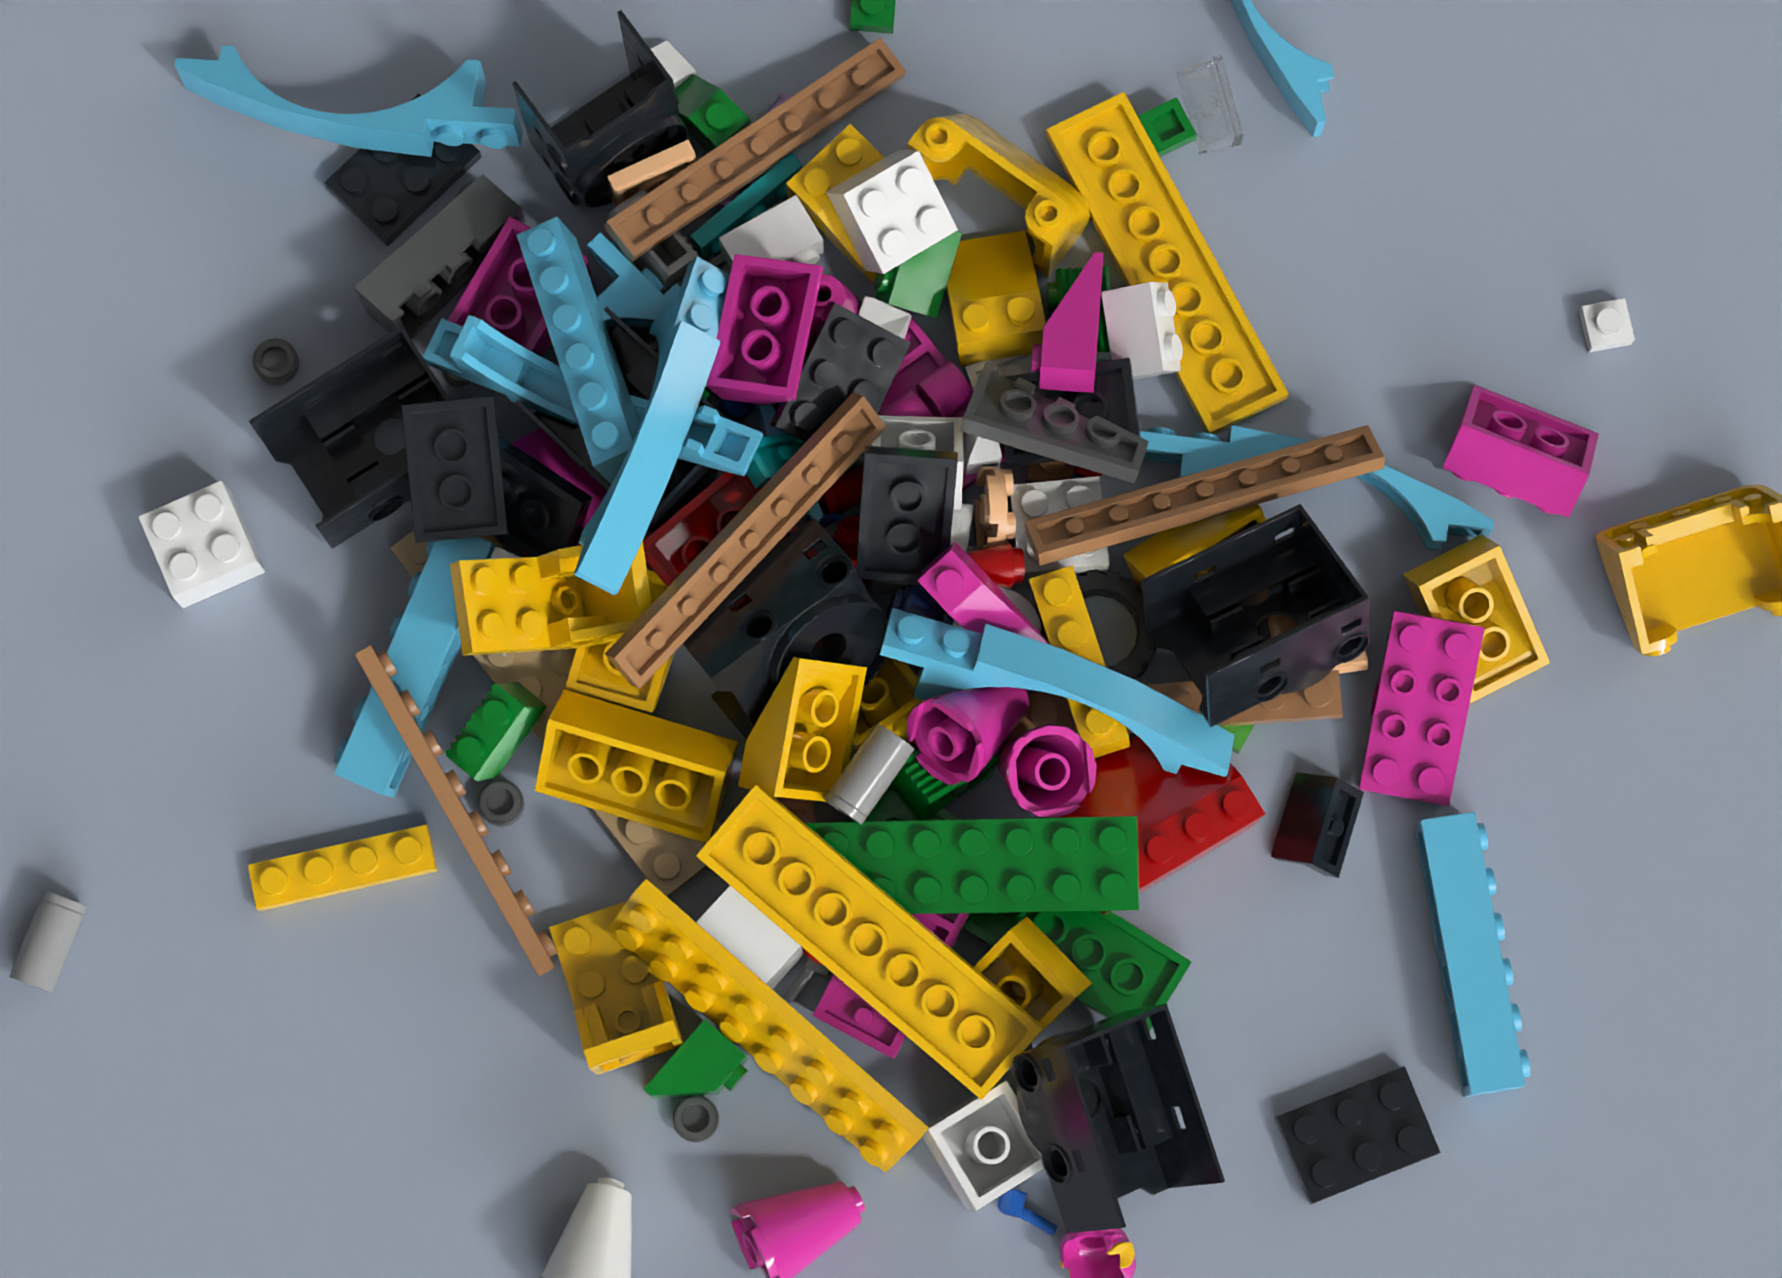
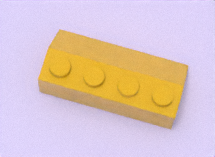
[535,689,739,843]

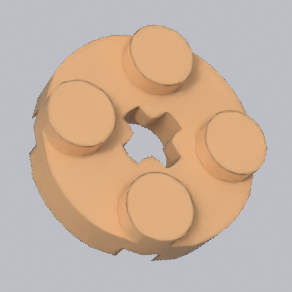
[974,466,1016,549]

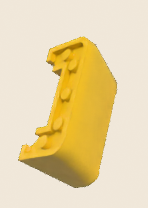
[907,114,1091,278]
[1595,485,1782,656]

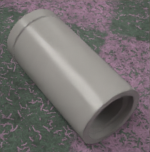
[824,723,915,825]
[9,891,87,993]

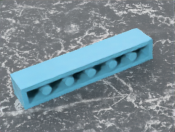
[517,216,640,484]
[334,537,503,798]
[1414,812,1530,1097]

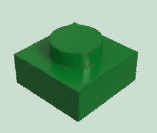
[850,0,896,34]
[1138,97,1197,157]

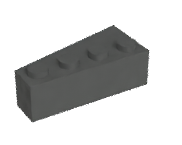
[354,174,526,340]

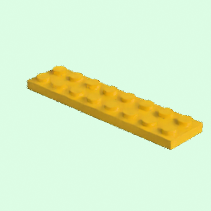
[1045,92,1289,435]
[696,784,1043,1100]
[608,879,929,1173]

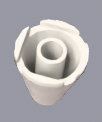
[540,1177,632,1278]

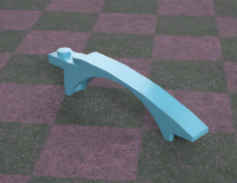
[1231,0,1334,137]
[174,45,523,157]
[587,233,823,524]
[574,257,730,595]
[423,315,763,476]
[1140,425,1494,551]
[880,608,1235,777]

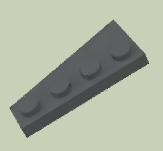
[960,361,1149,484]

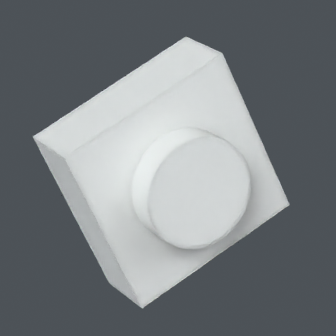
[1579,298,1635,353]

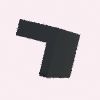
[1271,772,1364,878]

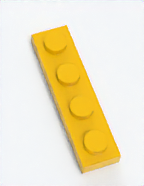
[248,824,438,911]

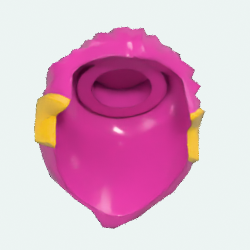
[1058,1228,1137,1278]

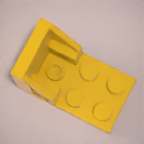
[449,540,652,656]
[549,901,684,1075]

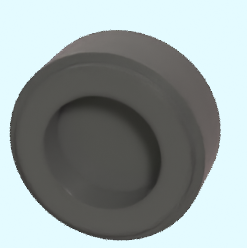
[253,338,299,385]
[478,780,525,827]
[672,1095,719,1143]

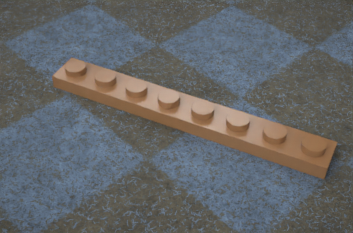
[604,37,907,262]
[605,392,887,689]
[1024,425,1385,566]
[354,645,558,976]
[1004,670,1343,743]

